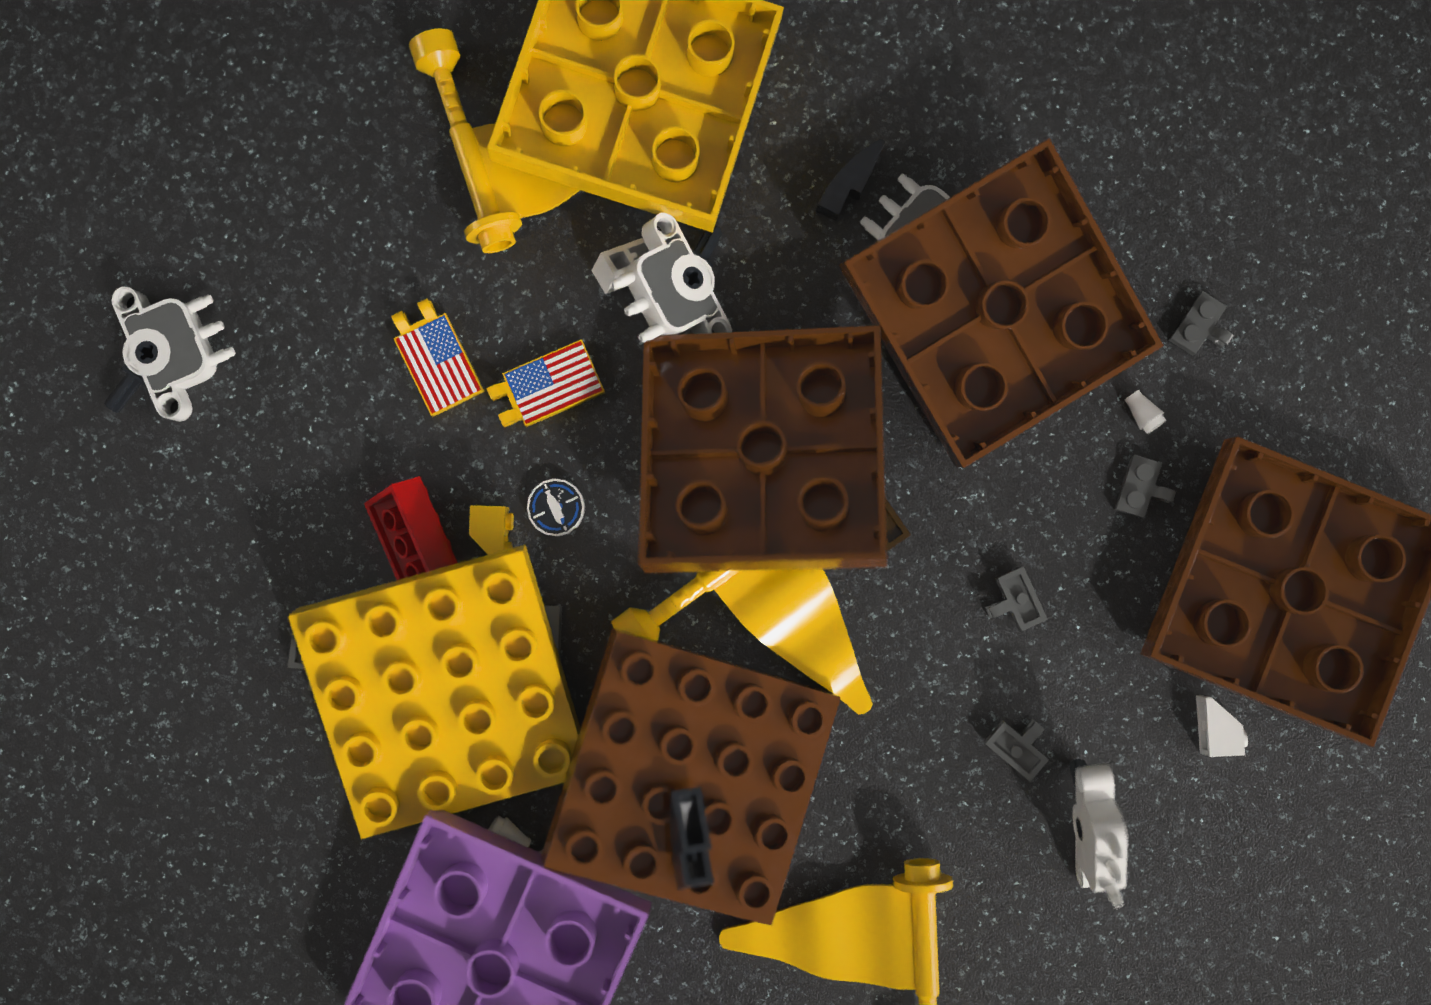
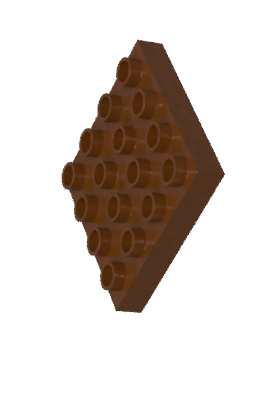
[839,138,1164,468]
[639,326,887,573]
[1140,436,1431,747]
[541,628,841,926]

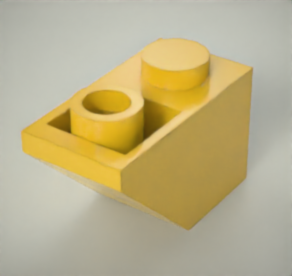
[469,505,514,555]

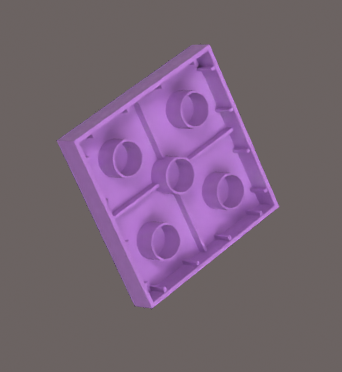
[345,810,652,1005]

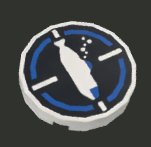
[527,479,585,536]

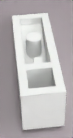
[591,231,662,294]

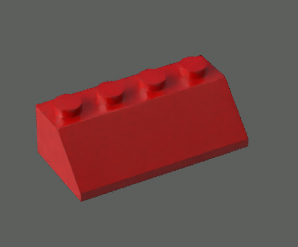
[364,476,457,580]

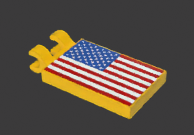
[391,298,485,417]
[486,339,605,427]

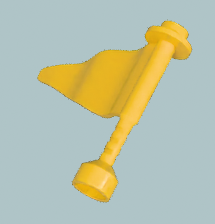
[409,28,580,253]
[611,569,873,715]
[719,858,953,1005]

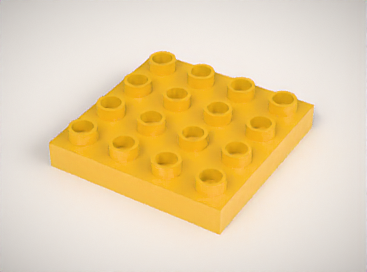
[487,0,784,233]
[288,545,581,839]

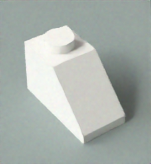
[1196,695,1248,757]

